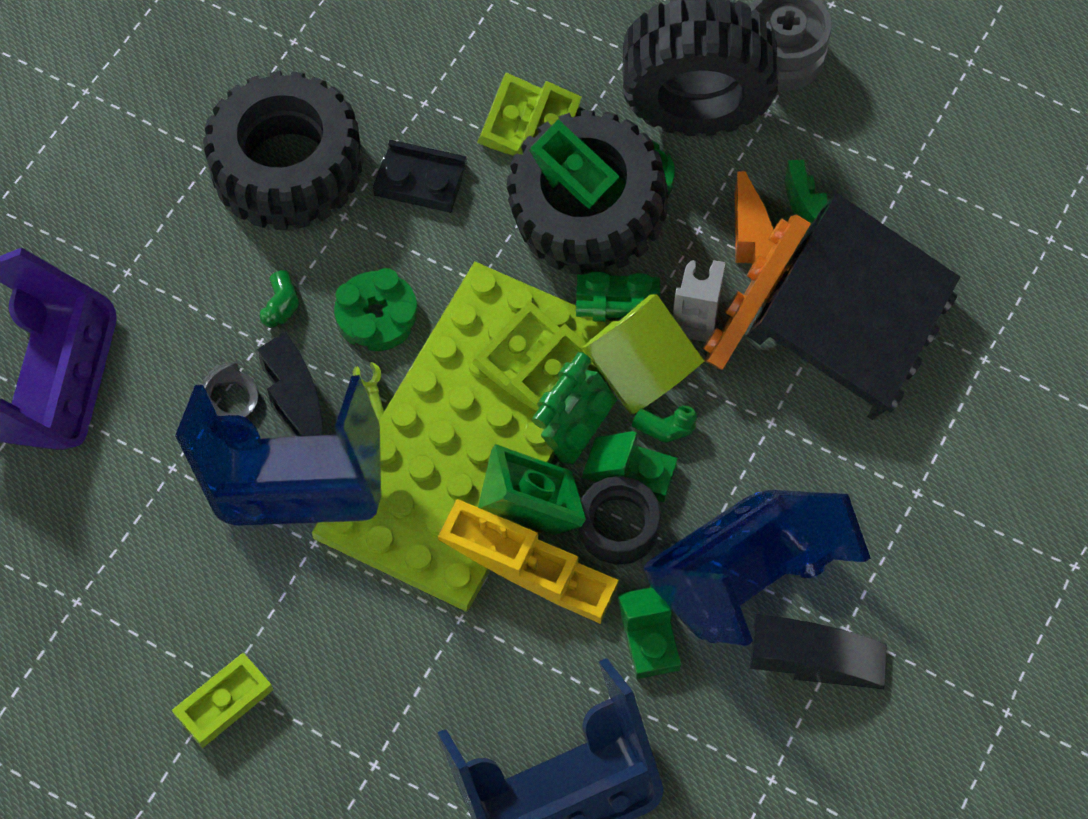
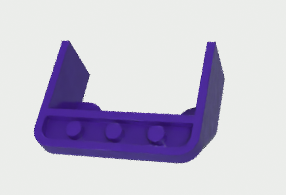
[0,247,117,450]

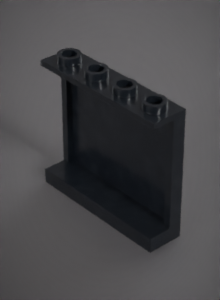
[746,193,960,420]

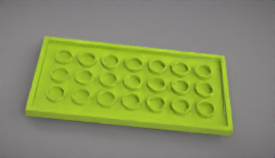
[312,261,612,612]

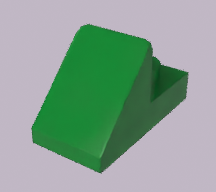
[529,119,620,209]
[582,431,678,502]
[617,586,681,679]

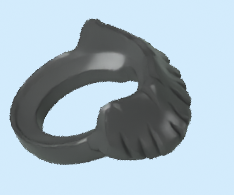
[195,362,258,425]

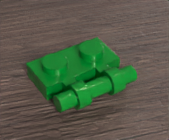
[576,272,660,322]
[532,352,618,464]

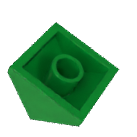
[478,444,586,535]

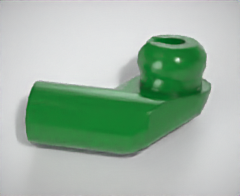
[259,270,299,328]
[632,405,697,443]

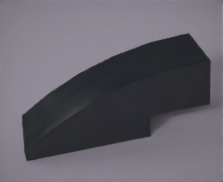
[257,331,327,468]
[750,614,887,689]

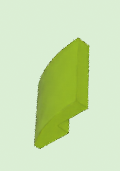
[477,73,582,156]
[582,294,705,414]
[472,300,588,411]

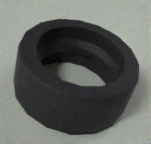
[578,476,661,565]

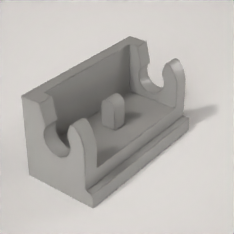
[673,260,725,342]

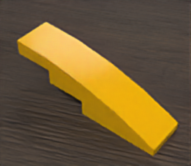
[438,499,619,624]

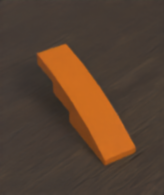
[734,171,785,299]

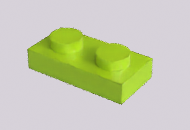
[172,653,273,748]

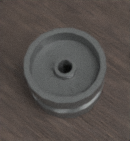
[749,0,832,91]

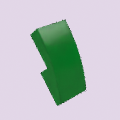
[784,159,827,234]

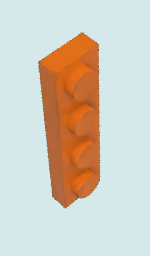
[703,214,811,370]

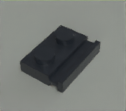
[373,140,467,213]

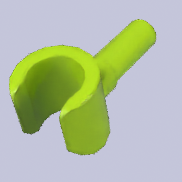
[353,362,384,421]

